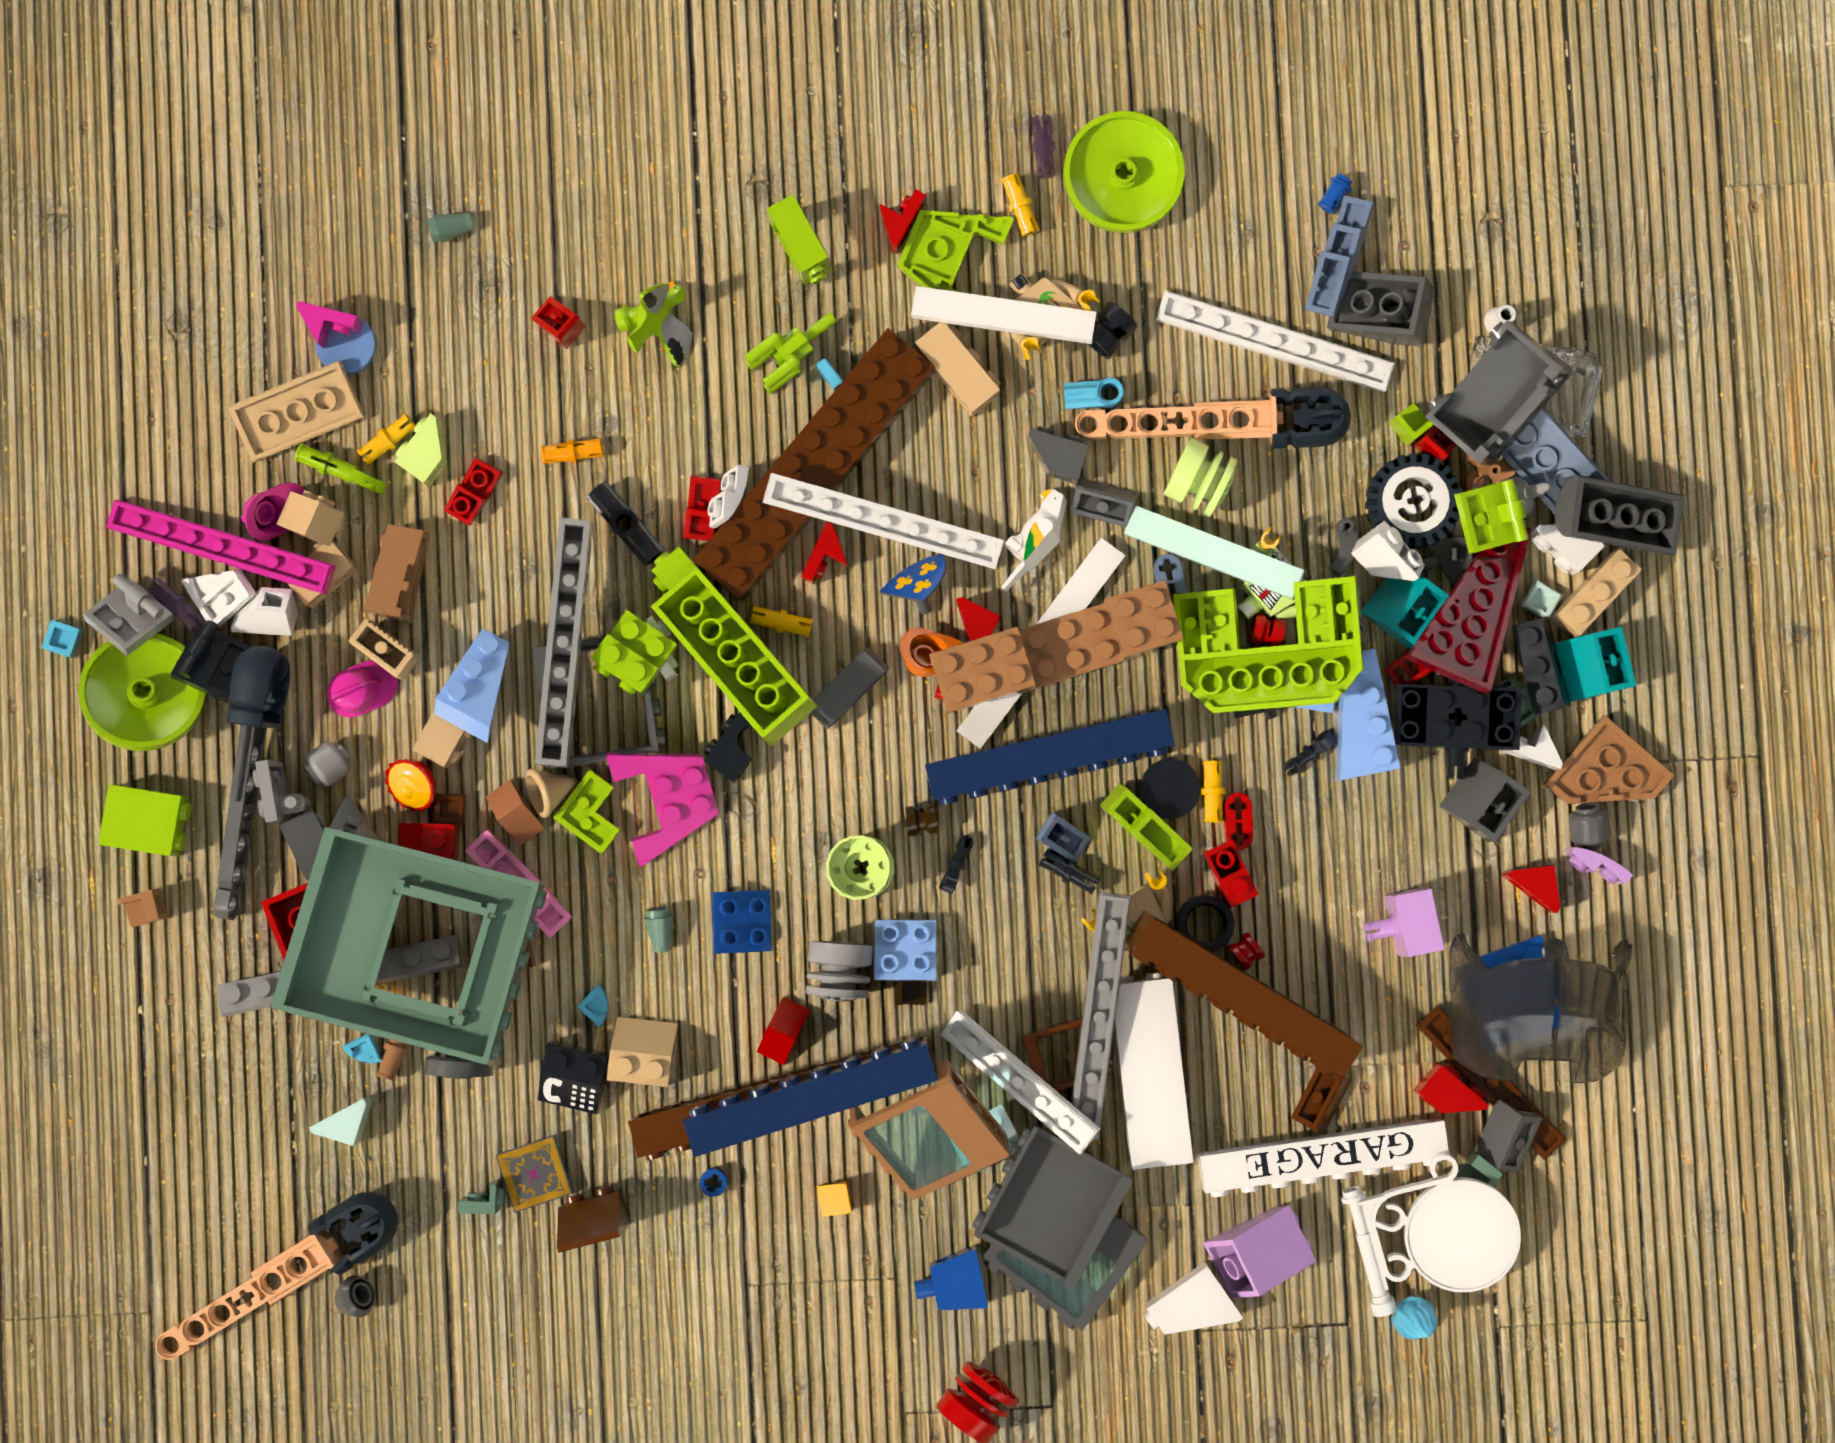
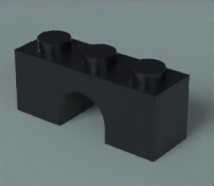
[1512,618,1572,715]
[703,712,753,783]

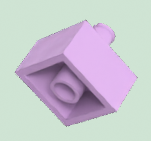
[1363,888,1445,957]

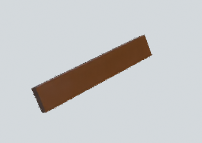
[1415,1005,1567,1160]

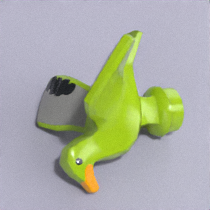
[615,281,693,367]

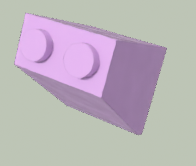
[1203,1205,1316,1298]

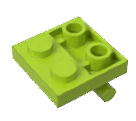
[1454,479,1528,554]

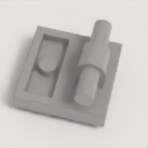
[83,573,174,656]
[253,760,311,824]

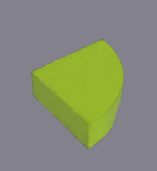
[349,469,387,495]

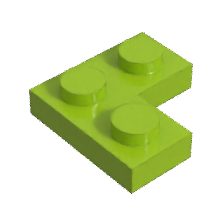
[553,769,621,854]

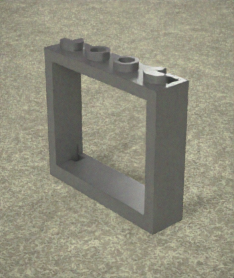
[532,637,666,770]

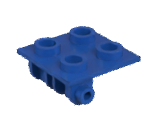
[712,890,771,954]

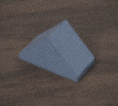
[1035,812,1091,861]

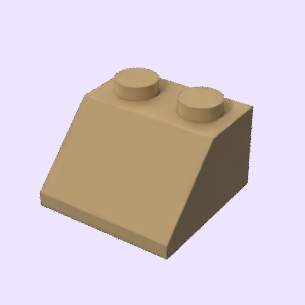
[607,1017,679,1087]

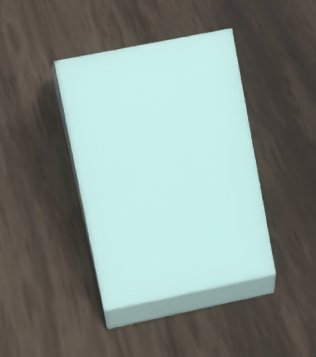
[309,1096,373,1146]

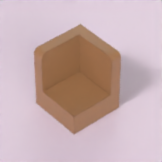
[117,889,168,927]

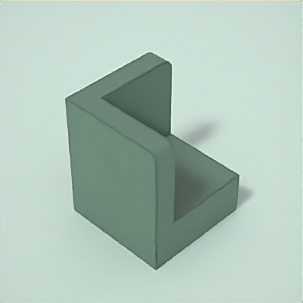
[1455,1152,1503,1187]

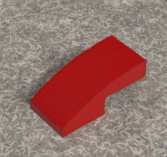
[683,474,722,541]

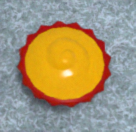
[384,759,436,812]

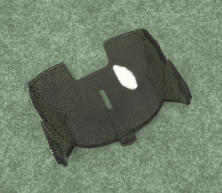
[1449,933,1632,1083]

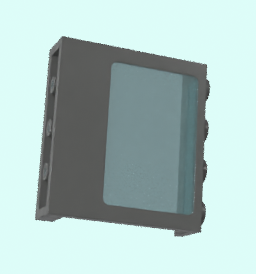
[982,1214,1148,1331]

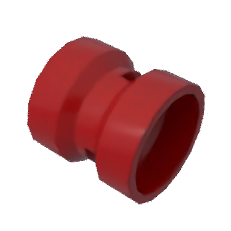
[1249,613,1287,646]

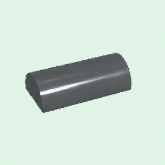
[1555,475,1684,556]

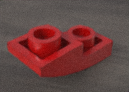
[443,457,504,526]

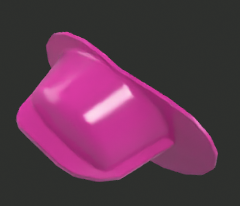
[241,482,305,541]
[327,660,398,718]

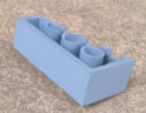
[1335,649,1400,781]

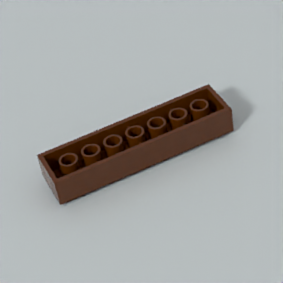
[1125,910,1363,1078]

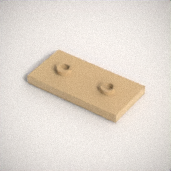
[227,360,365,463]

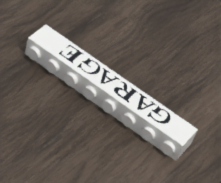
[1197,1118,1449,1197]

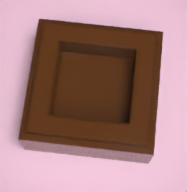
[433,793,467,825]

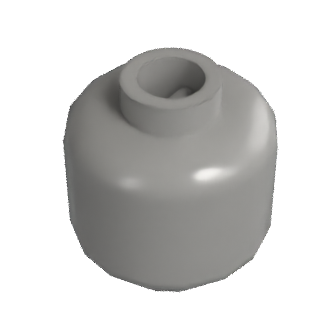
[303,742,350,787]

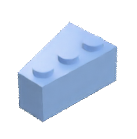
[434,628,510,743]

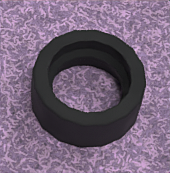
[1175,895,1235,952]

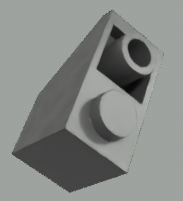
[1028,426,1089,484]

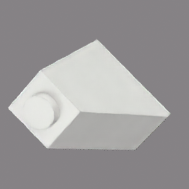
[1144,1262,1243,1335]

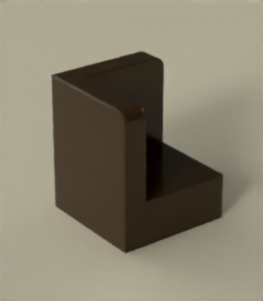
[896,980,927,1005]

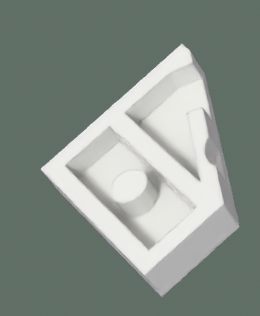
[181,569,256,628]

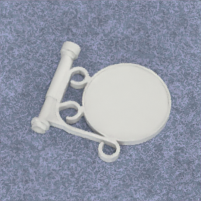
[1341,1152,1521,1317]

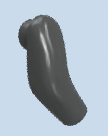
[1328,518,1358,577]

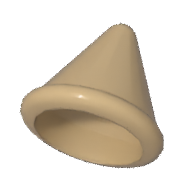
[525,768,578,818]

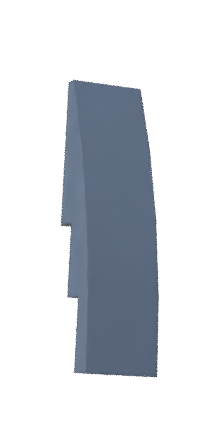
[1305,195,1375,317]

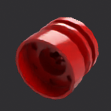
[936,1361,1019,1443]

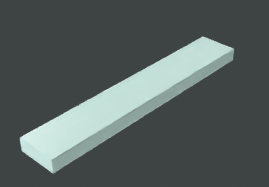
[1124,506,1305,600]

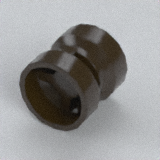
[905,803,939,837]

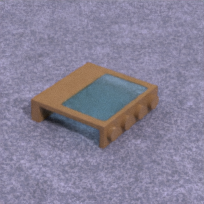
[848,1060,1010,1200]

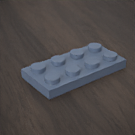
[1502,408,1610,514]

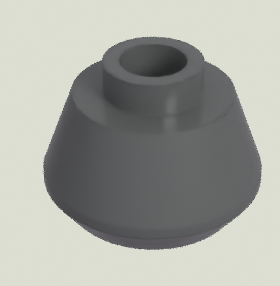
[334,1275,375,1317]

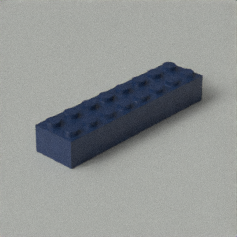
[925,709,1175,806]
[683,1037,938,1157]

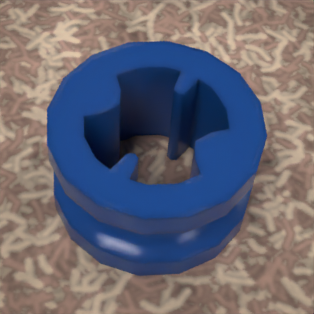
[700,1167,728,1197]

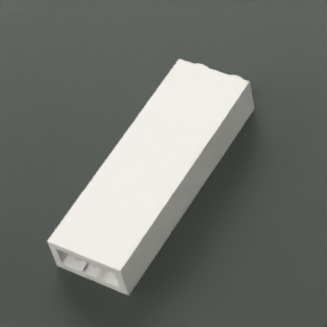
[1114,972,1193,1170]

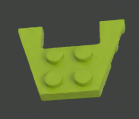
[897,210,1014,327]

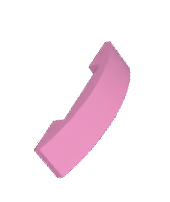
[465,829,572,938]

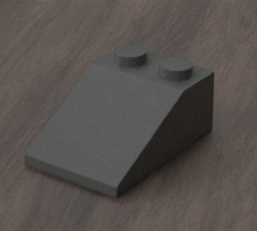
[1327,272,1435,347]

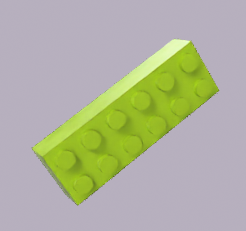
[650,566,818,746]

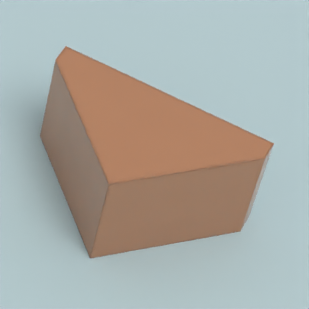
[486,779,546,846]

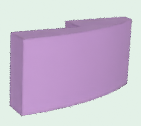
[1564,847,1633,884]

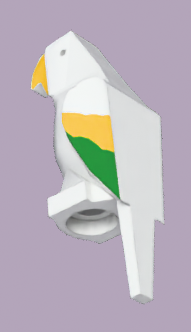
[1002,489,1067,591]

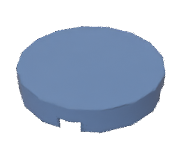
[315,317,377,376]

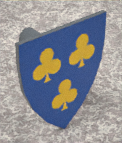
[879,554,946,615]

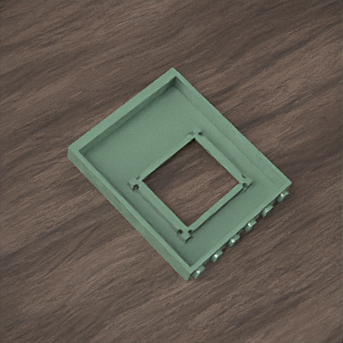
[270,827,547,1067]

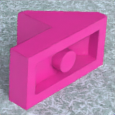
[296,301,363,349]

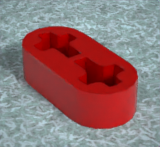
[1223,792,1253,850]

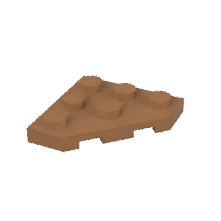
[1543,715,1675,804]

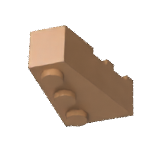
[364,524,430,623]

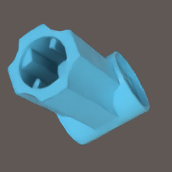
[1064,378,1123,410]

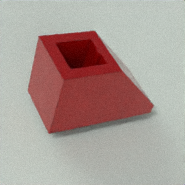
[1204,839,1259,908]
[1413,1063,1489,1113]

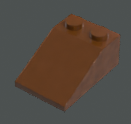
[557,1185,631,1253]

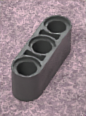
[811,647,890,729]

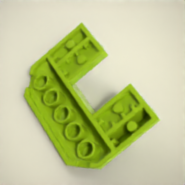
[1173,576,1364,713]

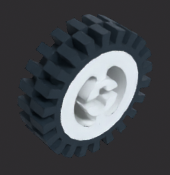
[1365,453,1463,549]

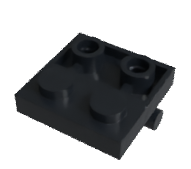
[171,620,252,703]

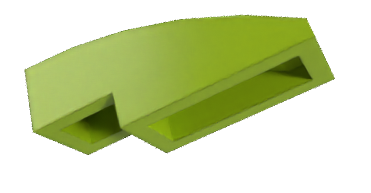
[1099,783,1193,871]

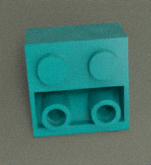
[1360,576,1448,649]
[1554,626,1637,702]

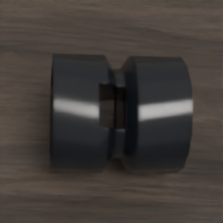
[1088,301,1138,359]

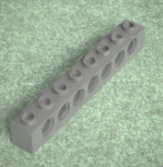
[535,518,593,768]

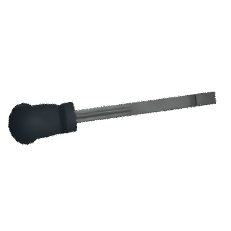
[214,646,291,920]

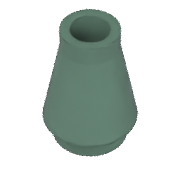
[427,212,473,244]
[643,906,673,953]

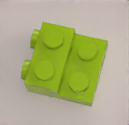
[590,609,678,695]

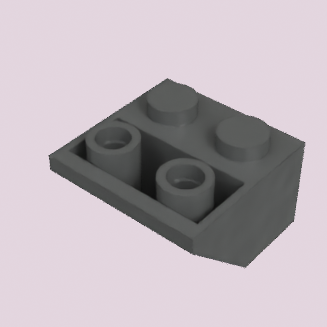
[1438,757,1531,842]

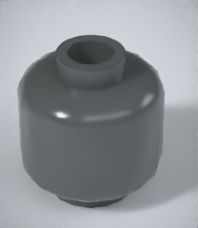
[1568,803,1611,850]

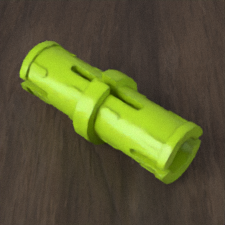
[294,443,358,484]

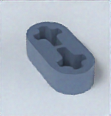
[1153,554,1187,594]

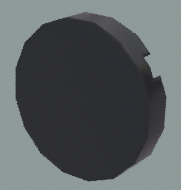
[1140,758,1201,819]

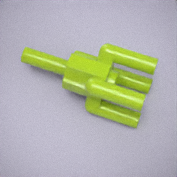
[744,312,837,395]

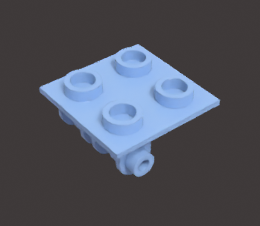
[874,920,936,981]

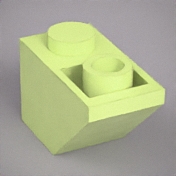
[395,413,447,487]

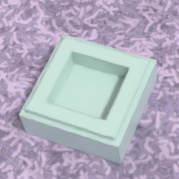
[1520,580,1563,618]

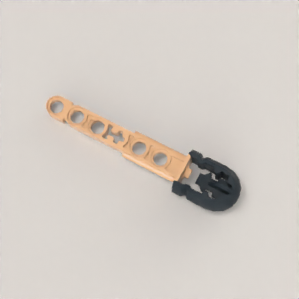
[1075,387,1351,449]
[155,1192,398,1360]

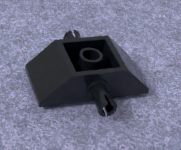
[1394,679,1522,779]

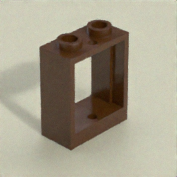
[1021,1017,1114,1091]

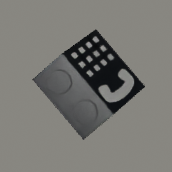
[538,1041,610,1114]

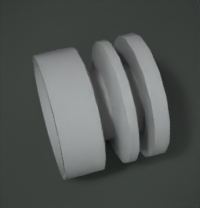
[805,941,873,1001]

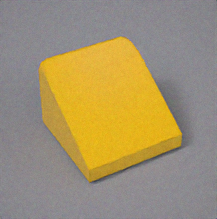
[817,1180,852,1217]

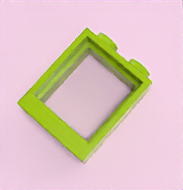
[766,194,831,286]

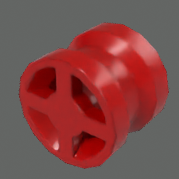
[1228,932,1266,971]

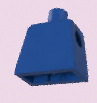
[914,1245,988,1310]

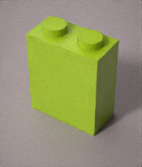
[98,784,192,856]

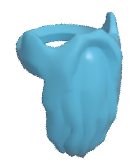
[1391,1296,1438,1339]

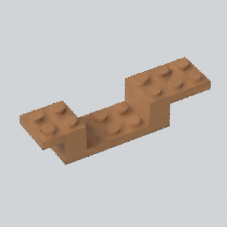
[929,580,1184,714]

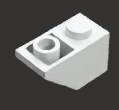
[1351,521,1425,581]
[1530,525,1604,575]
[231,587,298,636]

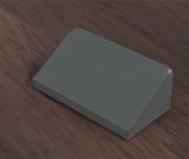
[1070,478,1137,527]

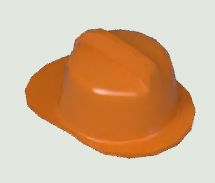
[899,627,963,677]

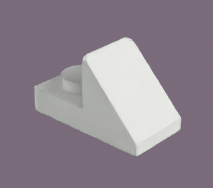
[1501,725,1563,770]

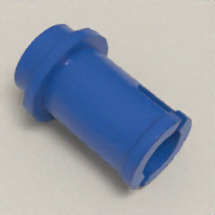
[1317,173,1352,214]

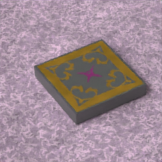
[496,1134,574,1213]

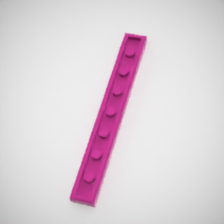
[106,499,336,595]

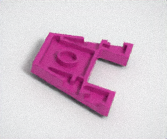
[605,752,719,867]

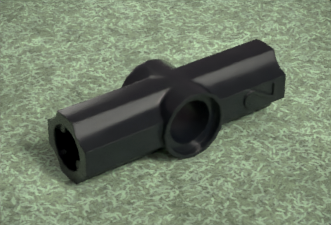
[586,481,665,567]

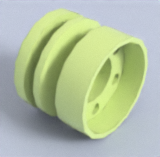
[1163,437,1238,517]
[826,835,895,900]

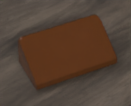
[1291,1068,1351,1135]

